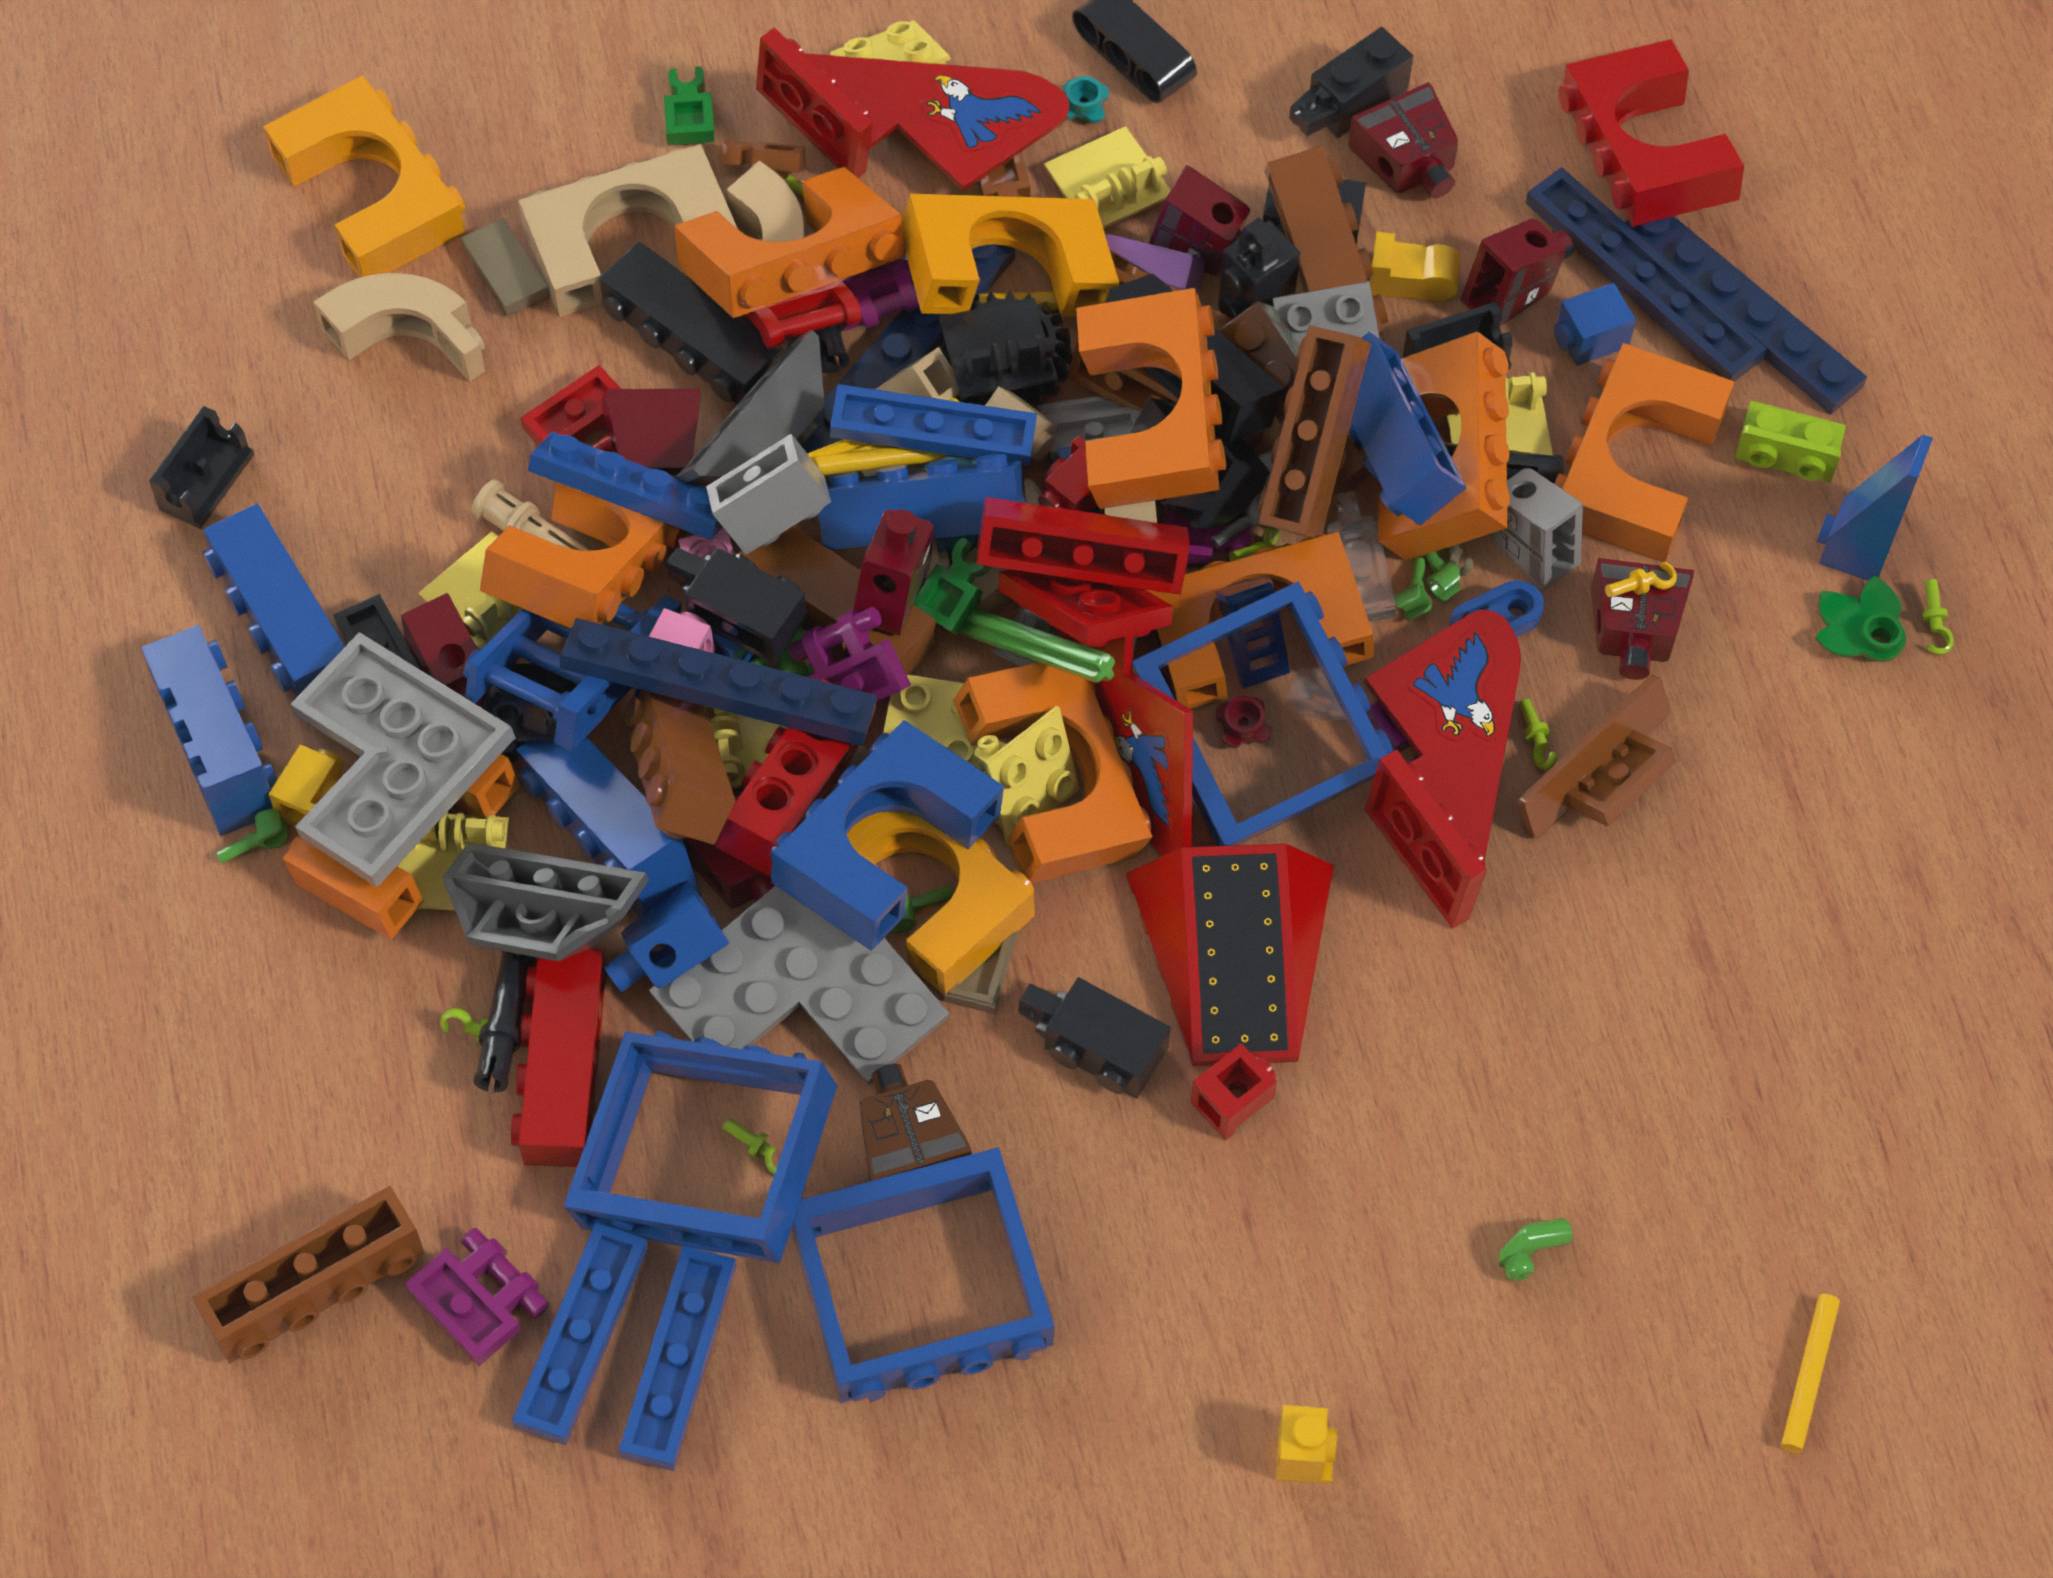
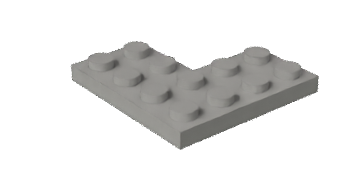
[290,632,516,888]
[649,886,950,1086]

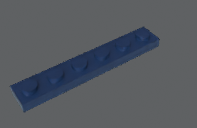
[1525,167,1767,381]
[1625,216,1867,414]
[560,618,877,746]

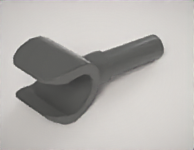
[1210,493,1262,548]

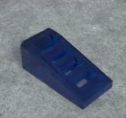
[1215,576,1291,688]

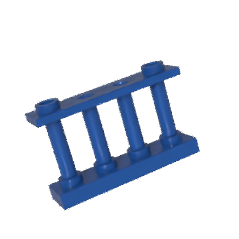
[463,595,682,752]

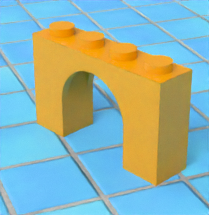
[263,75,466,278]
[902,194,1120,317]
[847,811,1035,995]

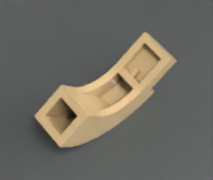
[727,161,805,319]
[314,273,485,382]

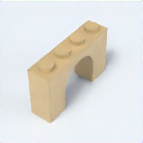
[518,144,738,317]

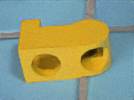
[1369,231,1462,301]

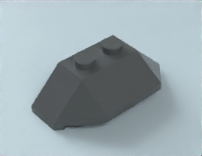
[675,330,825,486]
[442,842,649,961]

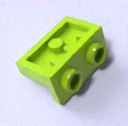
[1735,400,1846,483]

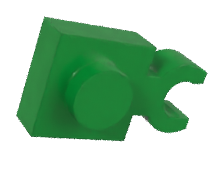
[664,66,715,145]
[913,537,992,635]

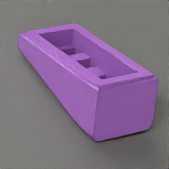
[1106,234,1207,294]

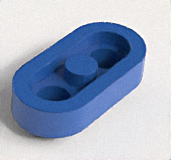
[1449,580,1544,637]

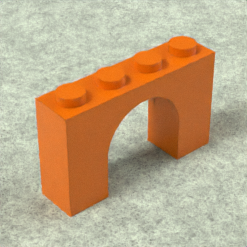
[674,167,905,318]
[1076,288,1226,509]
[1378,331,1510,561]
[1554,343,1735,562]
[480,482,687,629]
[1148,532,1375,709]
[953,662,1152,884]
[282,754,520,940]

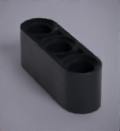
[1072,0,1197,103]

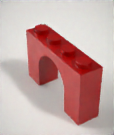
[1558,39,1744,227]

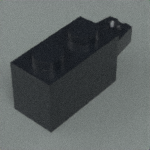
[1289,26,1414,138]
[1218,218,1300,319]
[666,547,807,664]
[1018,977,1171,1099]

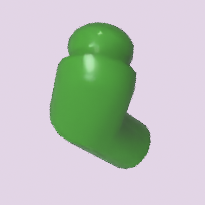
[1498,1218,1572,1281]

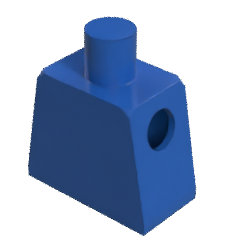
[604,880,729,992]

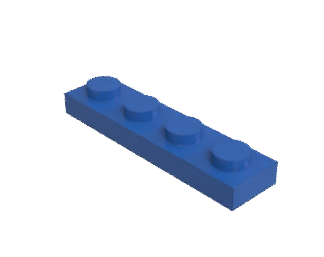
[830,384,1037,466]
[528,432,723,540]
[512,1222,648,1445]
[618,1246,737,1471]

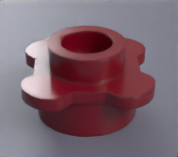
[1215,696,1272,748]

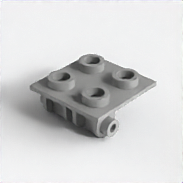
[1273,282,1380,345]

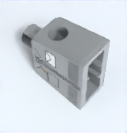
[1491,468,1583,590]

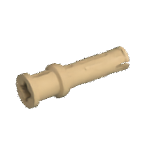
[471,479,590,551]

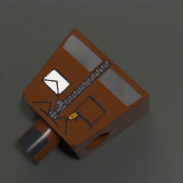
[860,1064,972,1181]

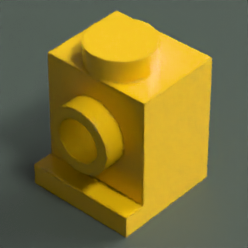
[269,744,345,826]
[1275,1405,1337,1484]

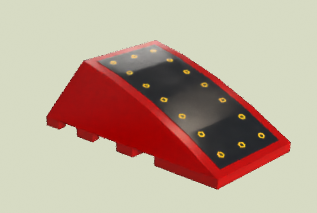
[1126,843,1334,1066]

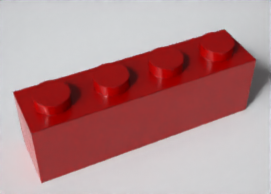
[977,497,1190,595]
[511,949,607,1167]

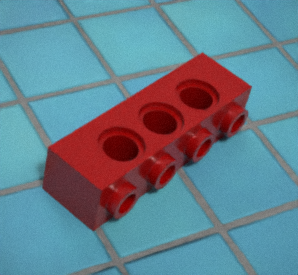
[716,678,876,877]

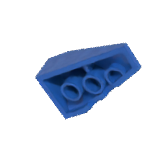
[1816,434,1933,581]

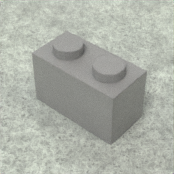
[706,434,831,555]

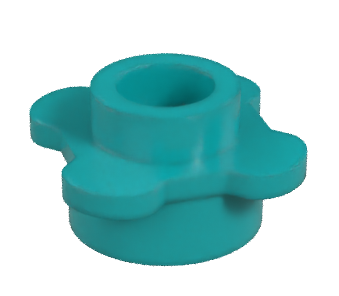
[1063,76,1109,123]

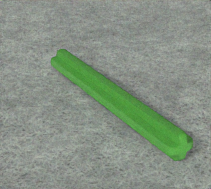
[958,607,1115,683]

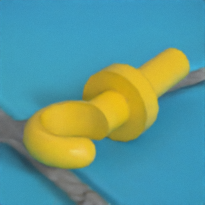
[1605,562,1677,597]

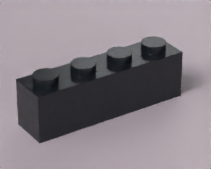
[599,241,784,405]
[1106,273,1284,444]

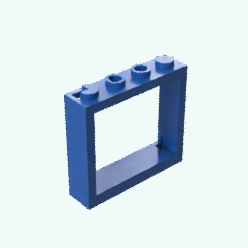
[1132,581,1393,846]
[563,1030,838,1263]
[791,1147,1054,1403]

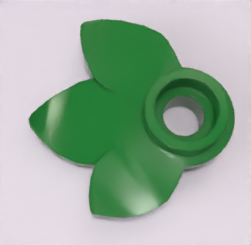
[1815,576,1906,662]

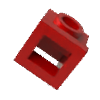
[1038,435,1097,512]
[1190,1043,1277,1140]

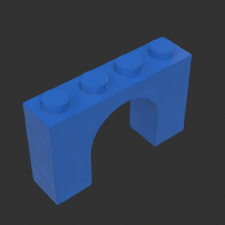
[770,720,1004,951]

